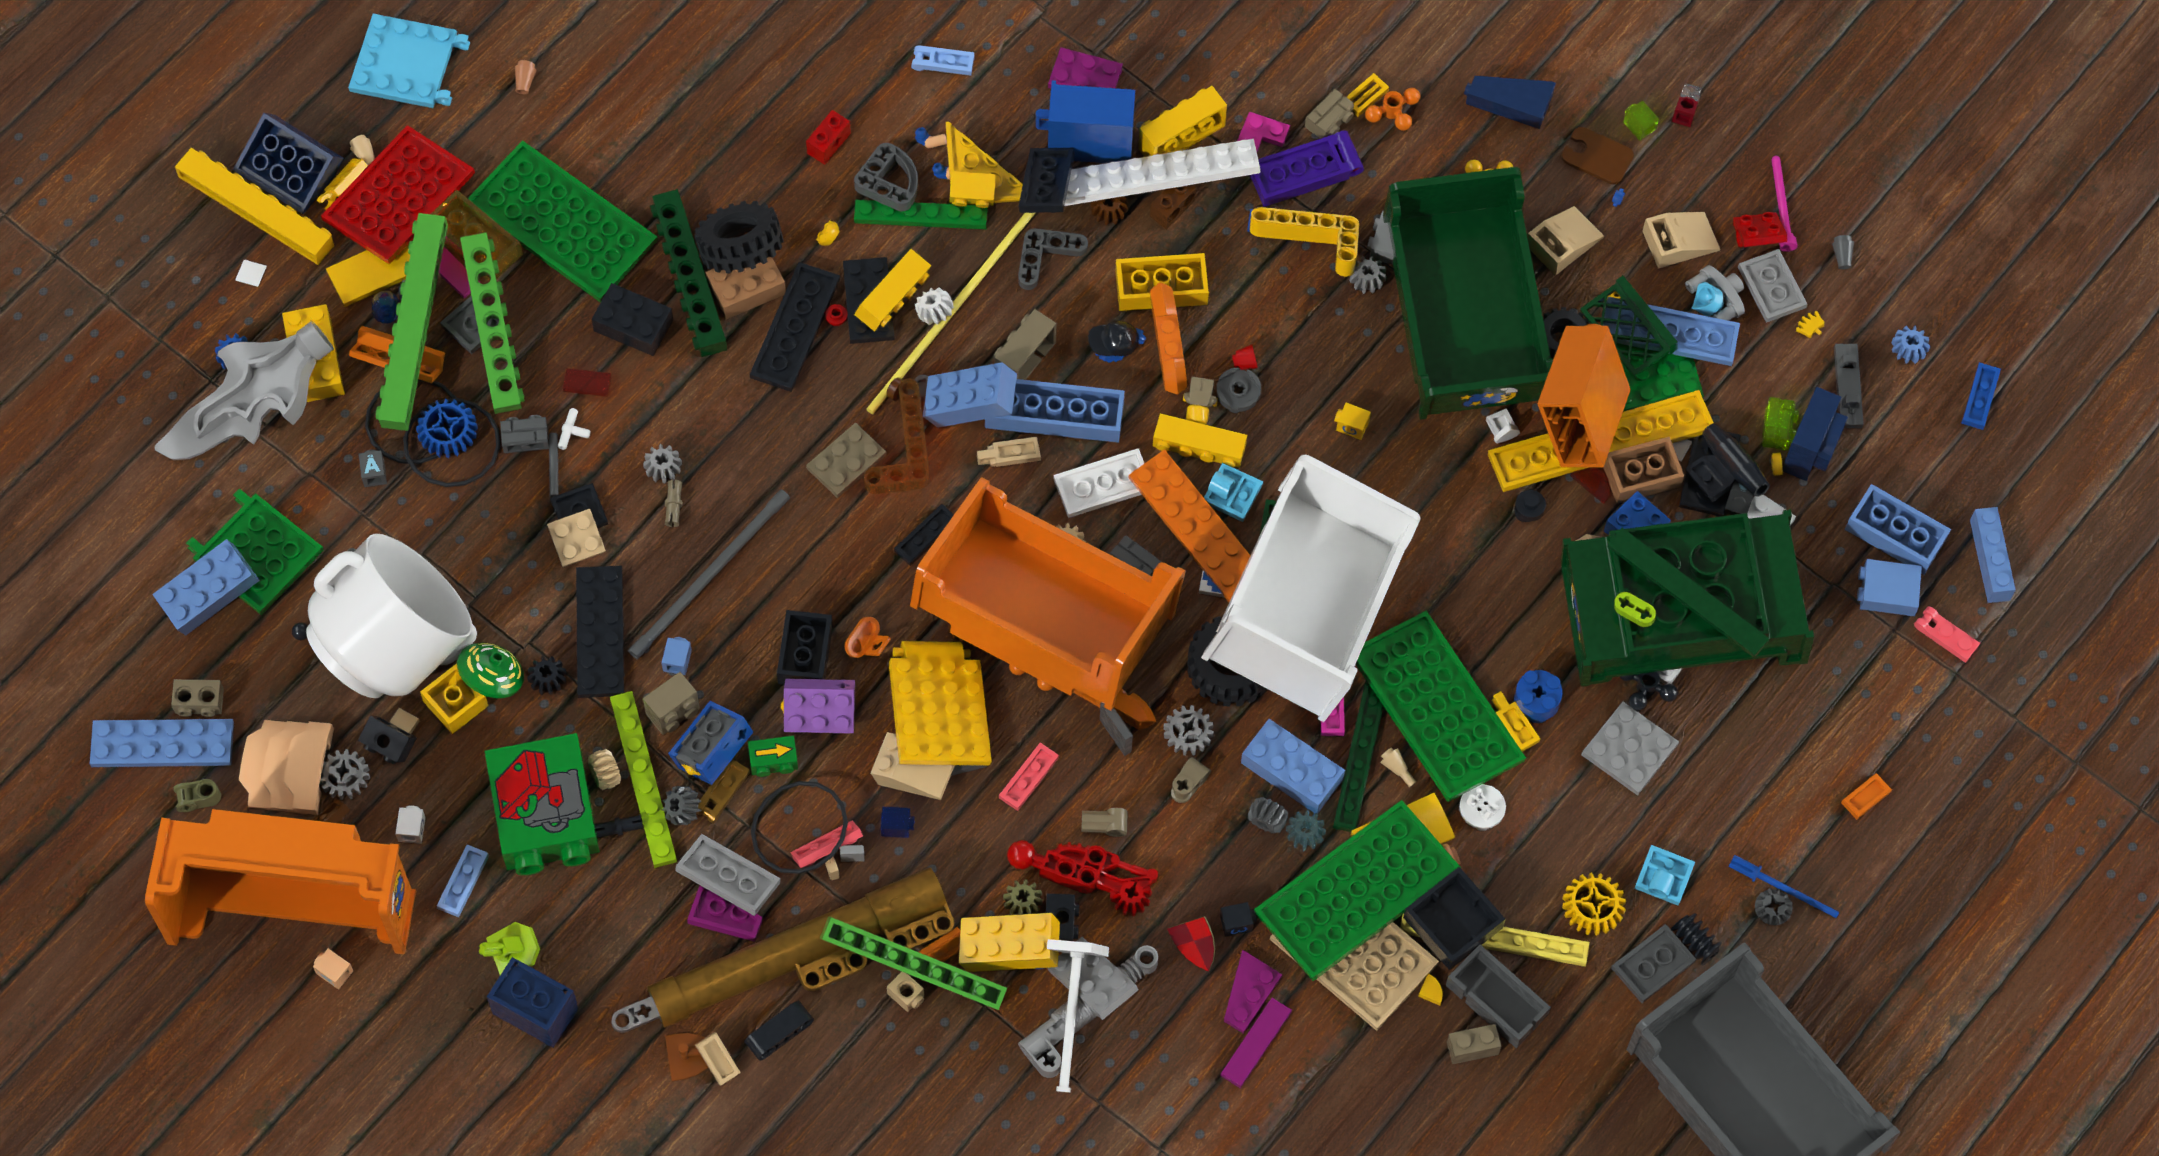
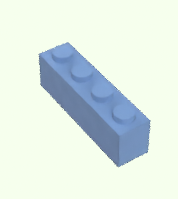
[1970,507,2016,603]

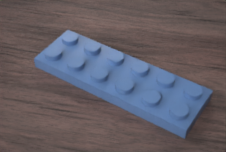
[1603,297,1740,366]
[90,719,234,767]

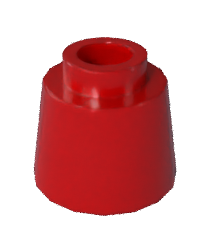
[1232,344,1258,370]

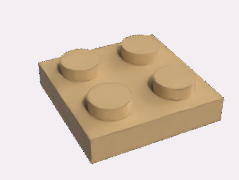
[547,509,606,567]

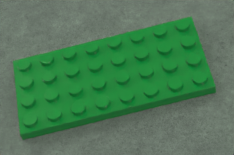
[465,140,658,303]
[1356,611,1526,802]
[1254,800,1461,981]

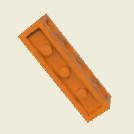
[349,326,445,383]

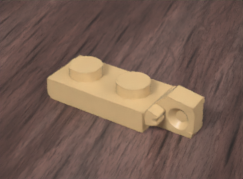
[977,437,1041,467]

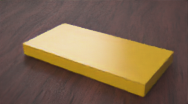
[326,244,410,307]

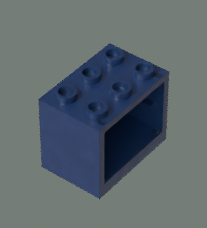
[487,957,578,1048]

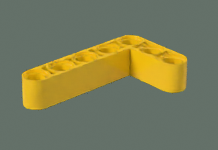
[1249,207,1359,277]

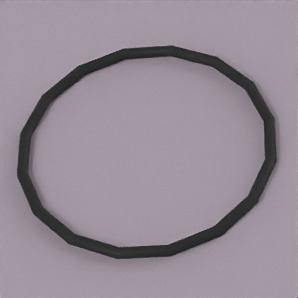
[365,379,459,464]
[403,398,501,487]
[751,781,848,874]

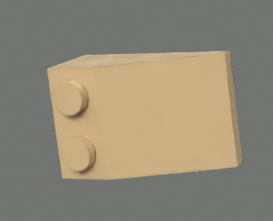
[871,732,955,800]

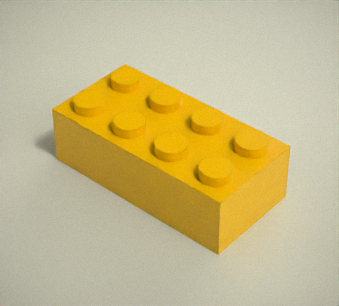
[1138,86,1227,157]
[1115,253,1209,311]
[282,304,345,402]
[959,913,1060,972]

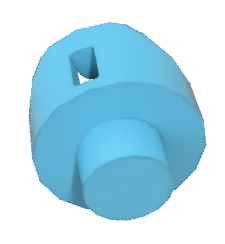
[1691,282,1724,316]

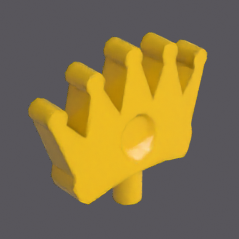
[1796,311,1824,338]

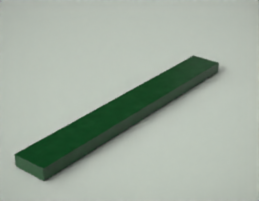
[1607,528,1770,658]
[1333,680,1383,832]

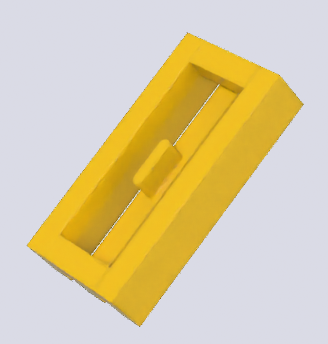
[1347,73,1389,117]

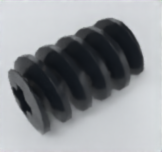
[1671,913,1722,966]

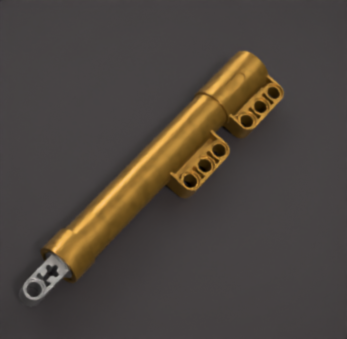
[612,867,954,1033]

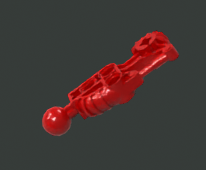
[1007,840,1158,917]

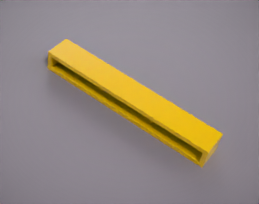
[175,148,334,265]

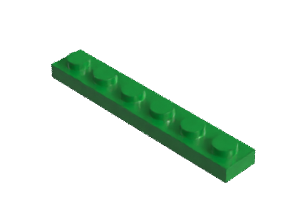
[854,200,987,229]

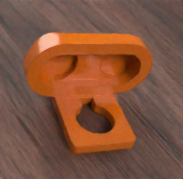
[845,617,891,658]

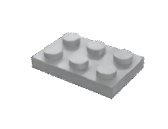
[1738,249,1807,323]

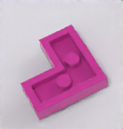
[1237,112,1290,152]

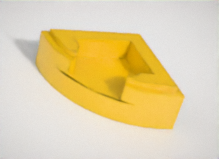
[1418,974,1443,1006]

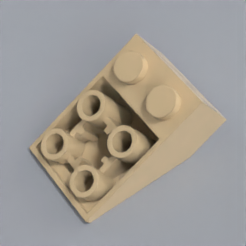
[1527,206,1604,275]
[1643,212,1720,268]

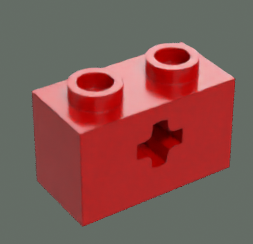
[806,110,851,165]

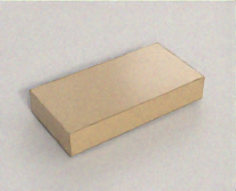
[695,1032,741,1086]

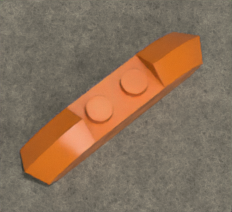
[1150,282,1187,395]
[1073,688,1156,730]

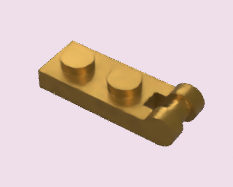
[696,759,750,824]

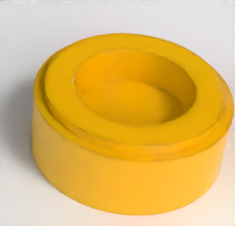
[1771,453,1783,476]

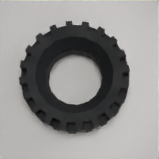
[695,201,784,273]

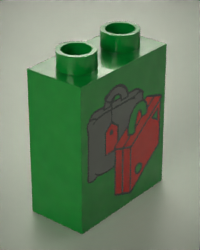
[485,733,600,875]

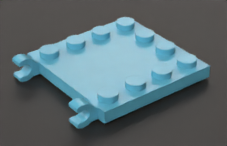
[348,14,470,108]

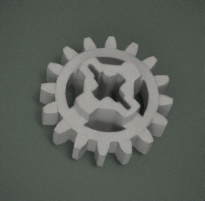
[1163,705,1214,756]
[320,749,370,800]

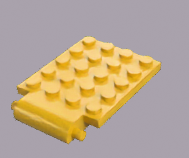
[889,641,992,766]

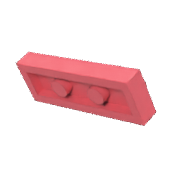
[999,743,1059,811]
[790,820,863,868]

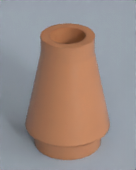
[515,60,537,94]

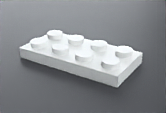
[1053,448,1144,518]

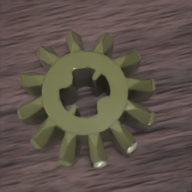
[1003,879,1043,915]

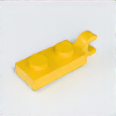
[317,159,368,210]
[1491,691,1540,752]

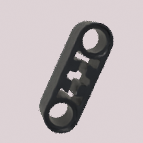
[745,1000,814,1061]

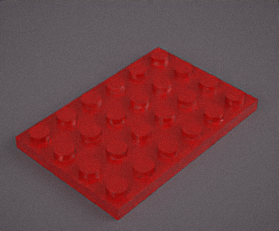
[321,125,475,264]

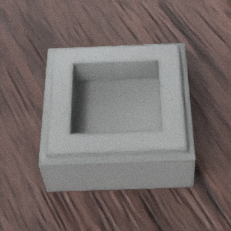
[840,845,864,862]

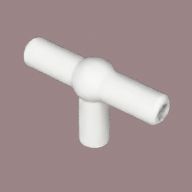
[558,408,591,450]

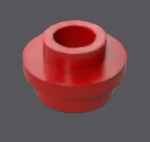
[825,304,848,326]

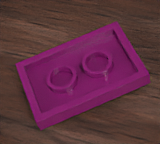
[1048,47,1123,88]

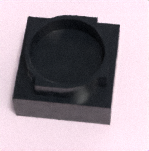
[1403,867,1506,970]

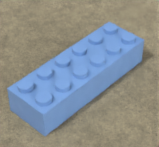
[985,379,1125,443]

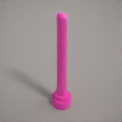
[1772,156,1798,252]

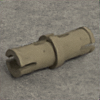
[664,480,683,527]

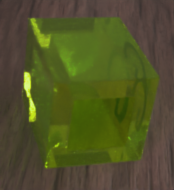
[1623,100,1659,140]

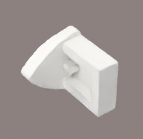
[1486,408,1520,444]

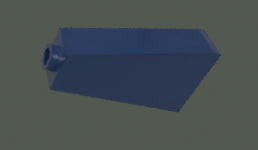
[1464,76,1556,129]

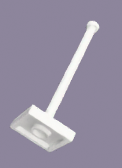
[1047,939,1109,1093]

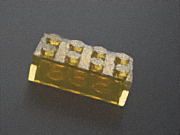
[431,190,523,282]

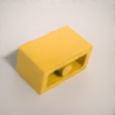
[949,171,996,208]

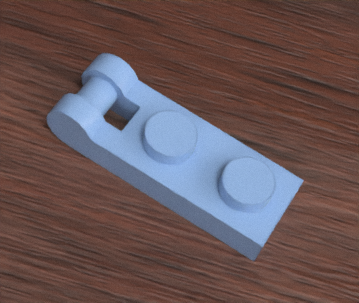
[911,45,975,76]

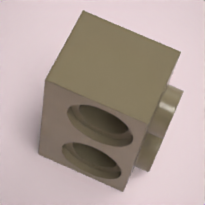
[171,679,224,717]

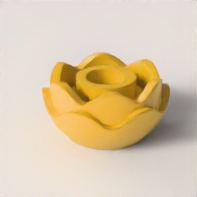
[816,220,840,246]

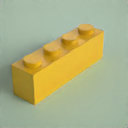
[854,249,932,332]
[1153,413,1247,468]

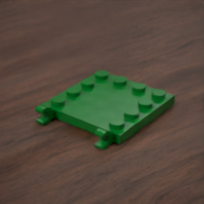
[186,489,324,615]

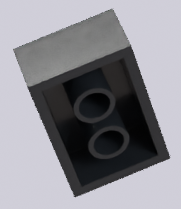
[591,283,673,356]
[777,610,833,685]

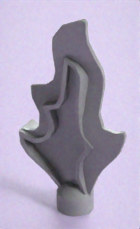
[155,321,334,460]

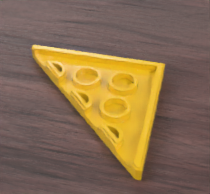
[945,122,1023,205]

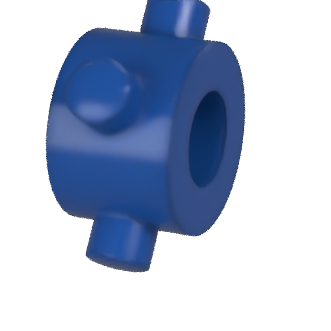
[1612,188,1625,207]

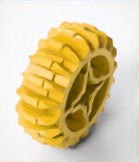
[1562,872,1626,936]

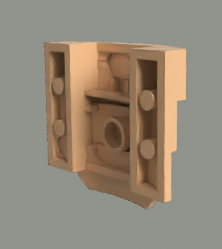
[239,720,334,815]

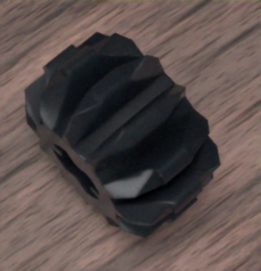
[527,656,567,696]

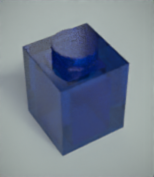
[880,807,915,838]

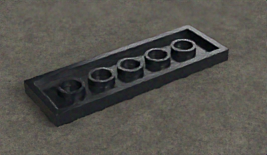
[750,262,840,392]
[576,565,624,698]

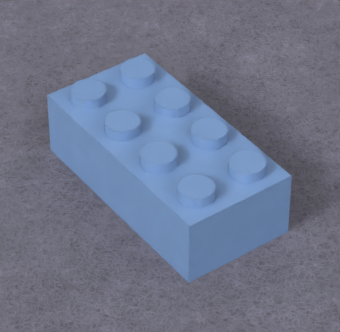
[923,362,1017,428]
[1845,484,1951,575]
[152,539,260,635]
[1241,719,1345,815]

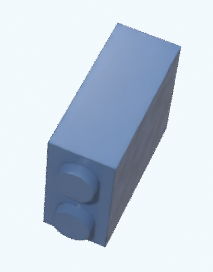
[1857,559,1922,616]

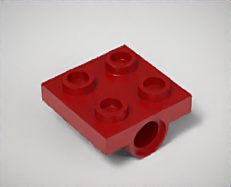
[1733,212,1787,248]

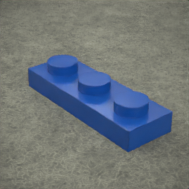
[1961,362,2001,430]

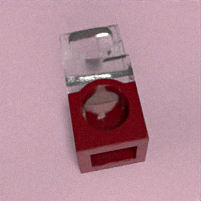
[1672,83,1702,127]

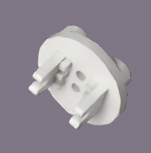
[1459,784,1506,831]

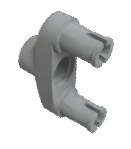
[1685,265,1745,321]

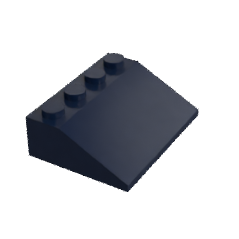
[233,113,344,214]

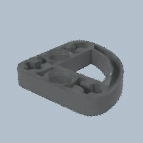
[854,143,918,211]

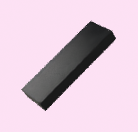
[894,504,954,566]

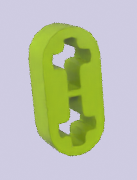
[1614,592,1656,627]

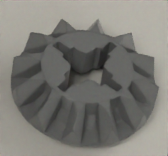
[1755,888,1793,925]

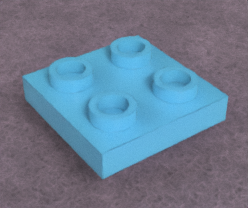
[1204,463,1263,522]
[1634,845,1695,906]

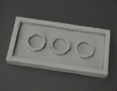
[675,834,781,916]
[1047,937,1139,1020]

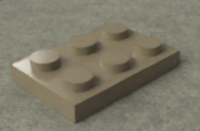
[806,422,887,498]

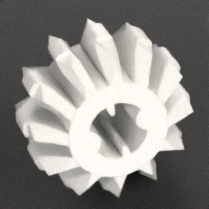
[915,287,954,325]

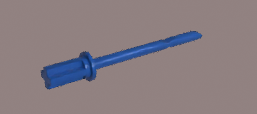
[1728,855,1839,918]

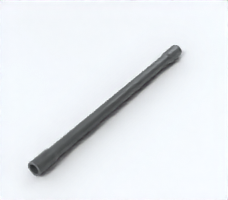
[628,489,790,660]

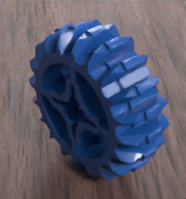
[416,398,478,459]

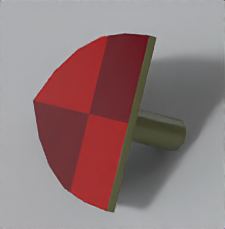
[1167,916,1215,972]

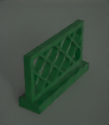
[1580,275,1678,378]

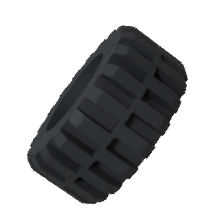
[1187,616,1266,707]

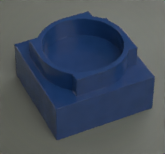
[1782,387,1848,481]

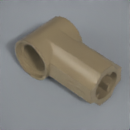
[1082,808,1128,837]

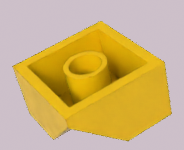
[420,663,488,734]

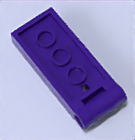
[1250,131,1364,207]

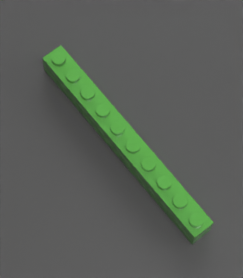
[376,213,448,431]

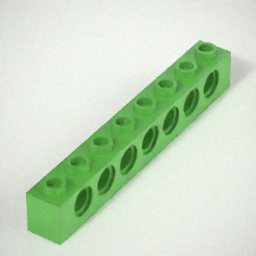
[460,232,525,414]
[820,917,1007,1010]

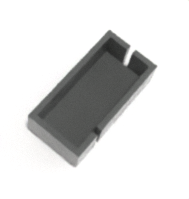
[1446,944,1551,1048]

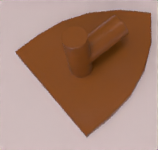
[665,1033,708,1081]

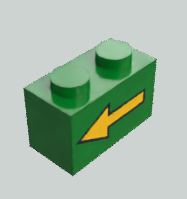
[748,736,798,777]

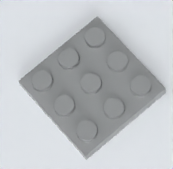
[1581,702,1679,796]

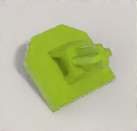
[479,922,540,975]

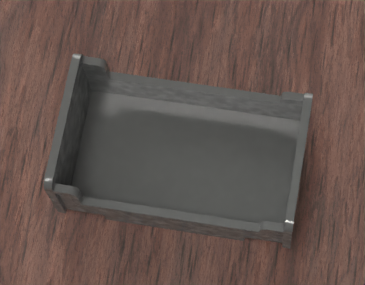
[1626,942,1901,1156]

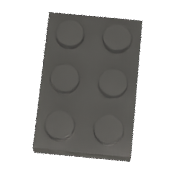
[1611,924,1697,1003]

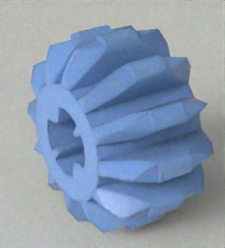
[1891,325,1930,364]

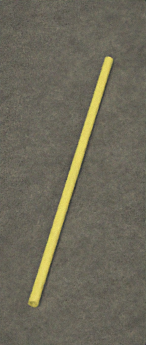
[867,213,1036,414]

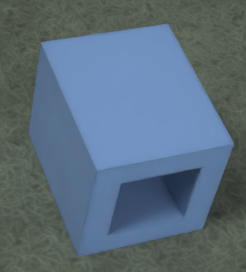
[662,637,692,675]

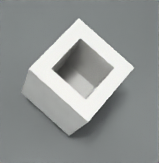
[396,806,426,844]

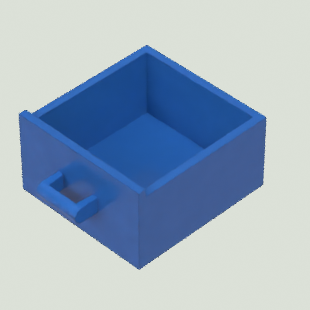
[1036,80,1135,163]

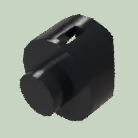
[1514,489,1546,522]

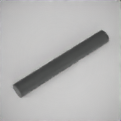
[549,433,559,498]

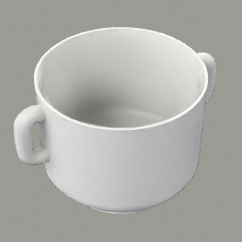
[306,534,477,698]

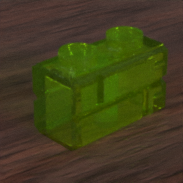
[1761,397,1799,450]

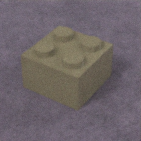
[643,672,700,735]

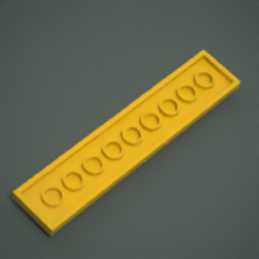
[1488,390,1714,492]

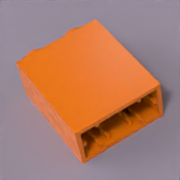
[1537,324,1631,468]

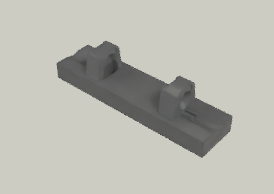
[1834,344,1864,428]

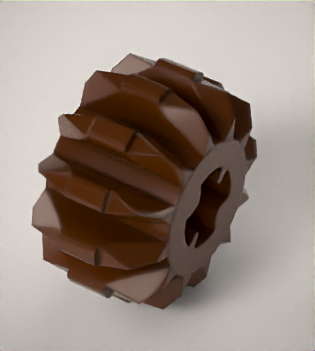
[1090,197,1128,226]

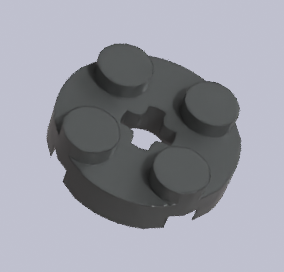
[1216,368,1261,413]

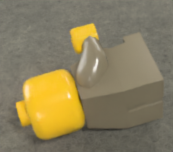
[1183,377,1218,424]

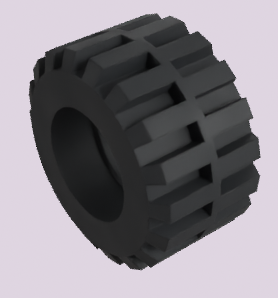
[1543,307,1589,360]

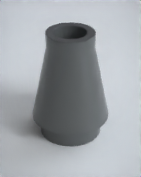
[1832,235,1854,269]

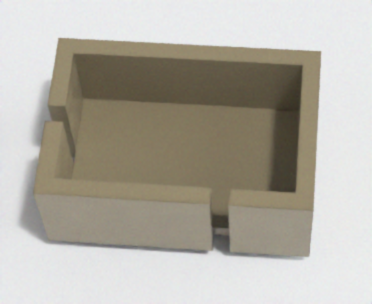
[994,309,1056,380]

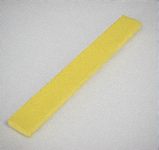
[1400,914,1590,966]

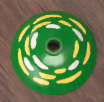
[457,642,524,698]

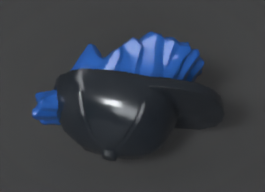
[1088,321,1146,363]

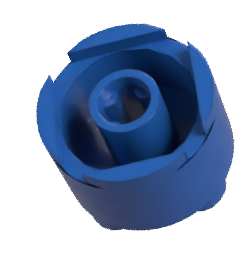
[1514,670,1562,723]

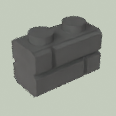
[500,415,549,453]
[1110,535,1162,576]

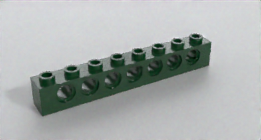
[650,189,727,357]

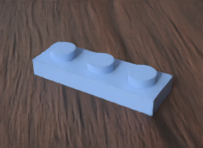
[437,845,489,917]

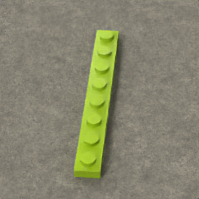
[610,691,677,868]

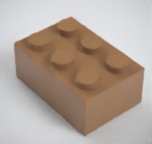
[706,257,786,320]
[1603,437,1684,504]

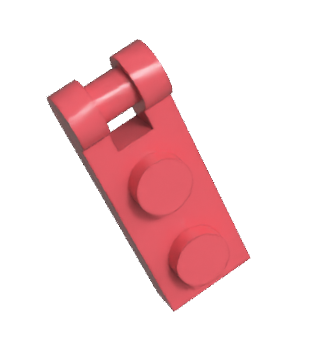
[1914,606,1980,663]

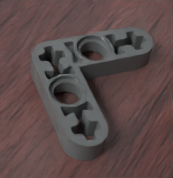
[1018,228,1088,290]

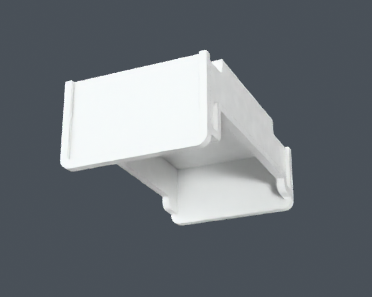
[1201,455,1421,722]

